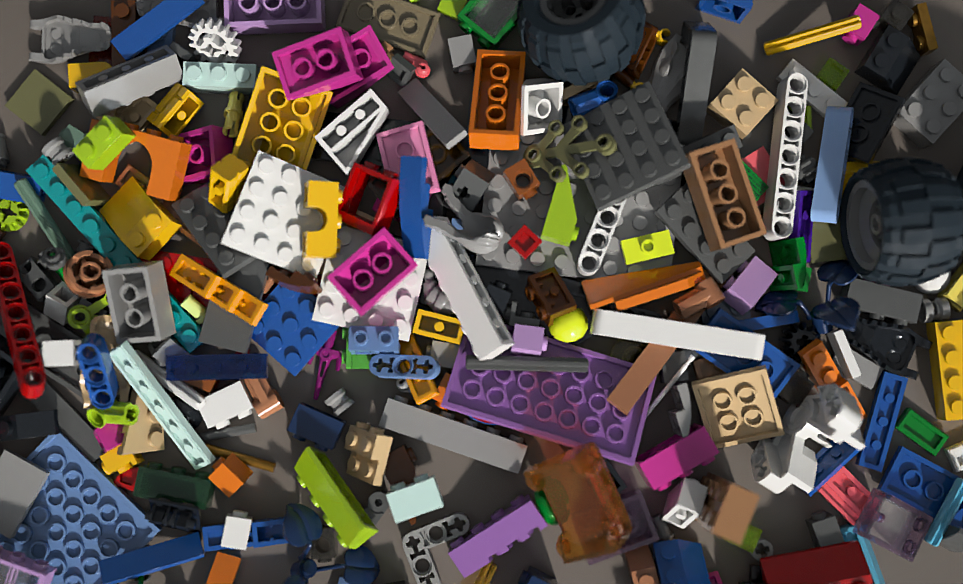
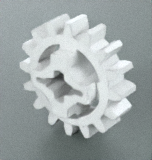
[188,17,242,63]

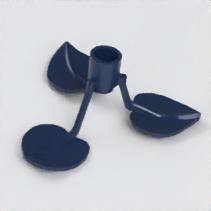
[755,260,860,334]
[283,503,380,584]

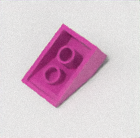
[330,25,394,109]
[272,26,364,101]
[168,125,233,185]

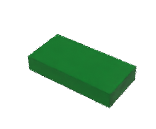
[894,407,949,456]

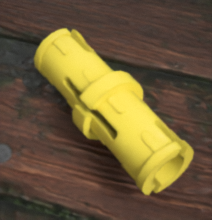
[222,91,244,137]

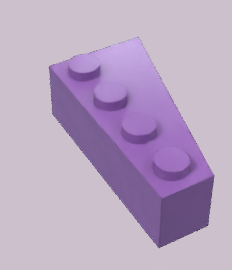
[448,494,548,578]

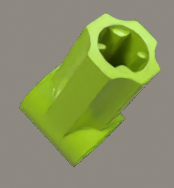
[86,399,140,428]

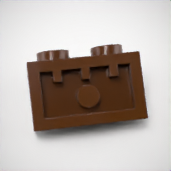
[525,267,577,327]

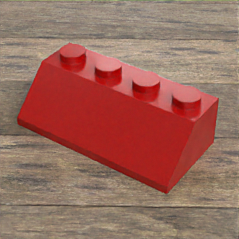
[759,540,873,584]

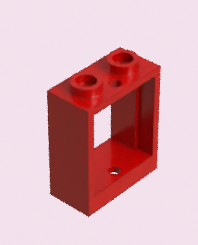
[338,161,399,236]

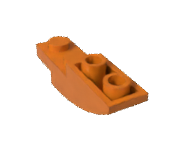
[797,338,867,420]

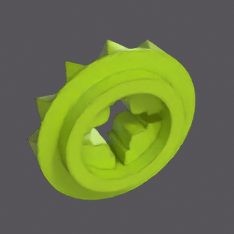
[0,199,29,232]

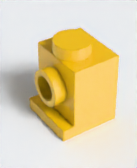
[100,444,145,475]

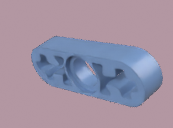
[369,354,440,380]

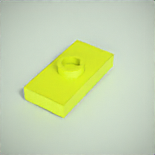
[620,230,675,265]

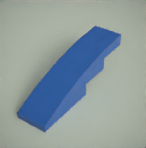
[399,155,433,259]
[202,517,288,552]

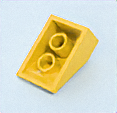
[99,176,183,261]

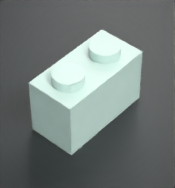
[386,473,444,523]

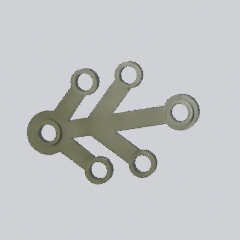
[523,115,617,183]

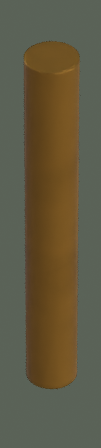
[205,443,276,472]

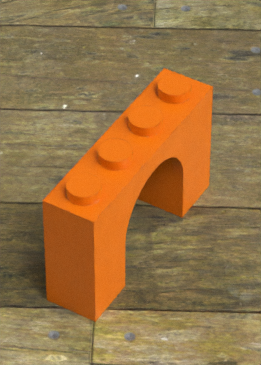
[79,116,192,201]

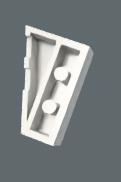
[314,89,389,177]

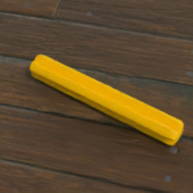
[763,15,862,56]

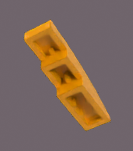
[169,253,268,326]

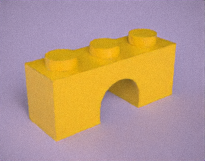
[302,180,342,259]

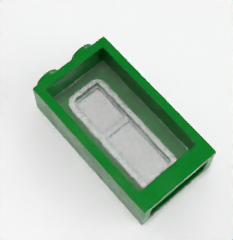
[458,0,518,50]

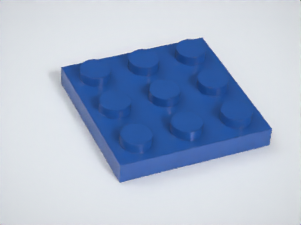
[252,285,340,376]

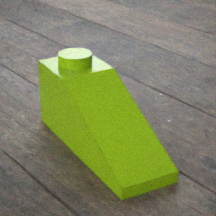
[540,164,579,247]

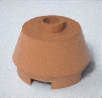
[63,250,113,299]

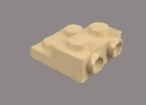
[344,421,393,486]

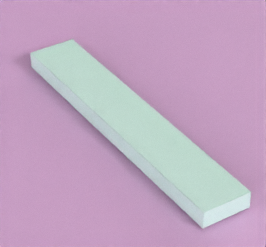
[109,340,216,470]

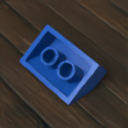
[653,539,711,584]

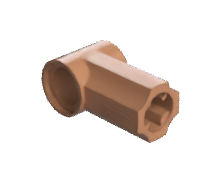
[672,277,726,320]
[242,367,285,419]

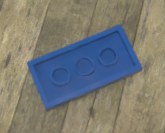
[695,307,801,398]
[877,446,963,529]

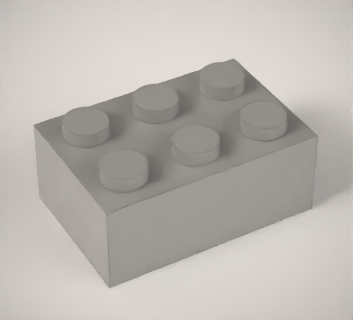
[893,59,963,149]
[102,260,176,344]

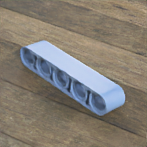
[811,106,854,224]

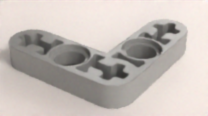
[402,512,470,584]

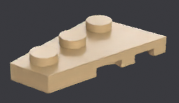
[116,383,165,455]

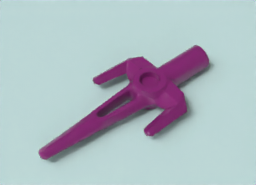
[307,331,342,400]

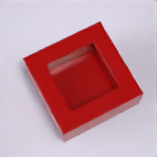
[507,224,542,260]

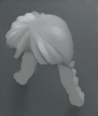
[423,183,504,254]

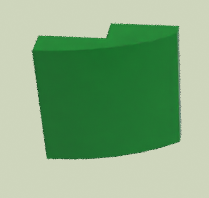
[768,236,806,291]

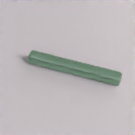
[13,178,76,261]

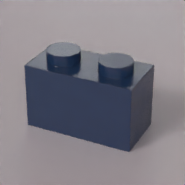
[287,402,347,452]

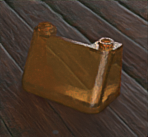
[523,442,632,564]

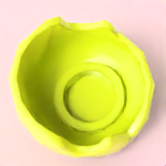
[548,308,588,343]

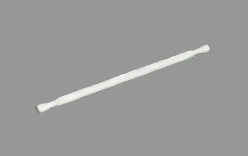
[646,354,695,418]

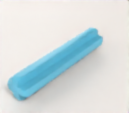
[924,478,963,547]

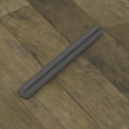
[465,355,589,373]

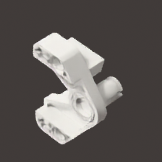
[751,383,865,494]

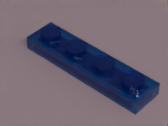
[166,353,268,381]

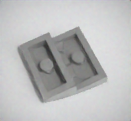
[667,382,691,437]

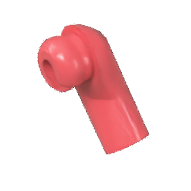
[403,51,430,78]

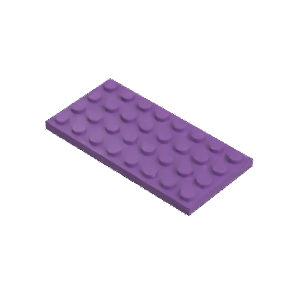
[441,324,657,466]

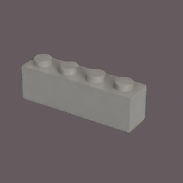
[75,45,183,118]

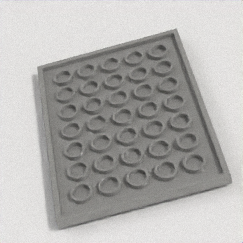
[475,132,685,279]

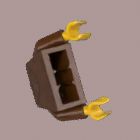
[612,21,671,90]

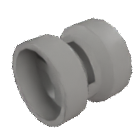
[918,297,951,323]

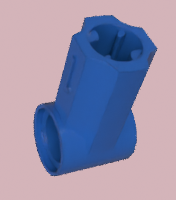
[568,80,618,117]

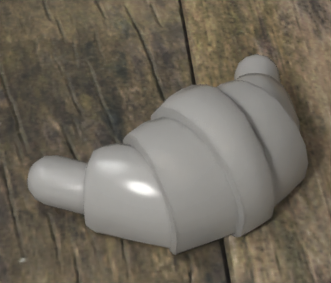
[423,269,455,317]

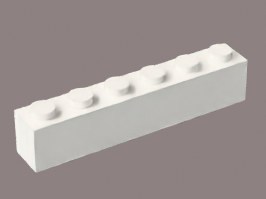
[427,216,515,360]

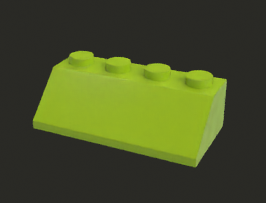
[294,446,379,549]

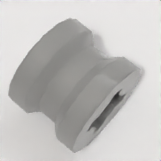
[41,136,74,166]
[324,387,355,417]

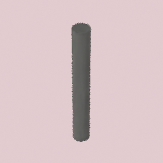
[197,423,257,442]

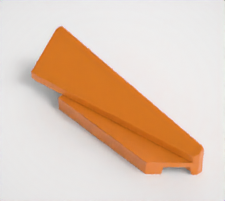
[581,261,706,311]

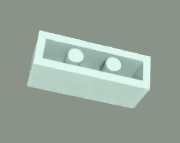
[182,61,260,95]

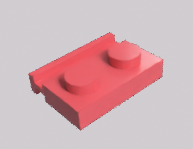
[817,466,878,525]

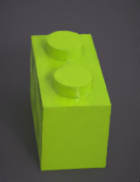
[72,115,136,170]

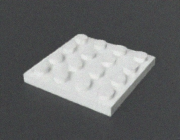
[220,150,345,278]
[312,226,427,342]

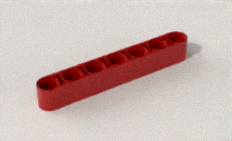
[0,241,46,399]

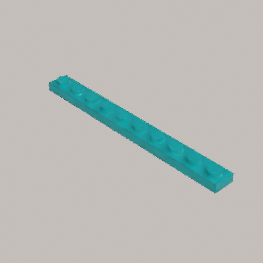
[26,154,202,353]

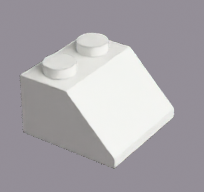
[520,77,563,136]

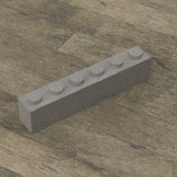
[378,394,528,474]

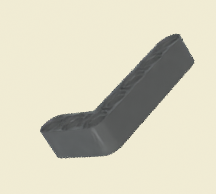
[675,21,717,145]

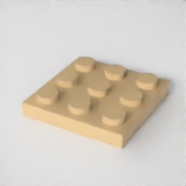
[692,365,785,449]

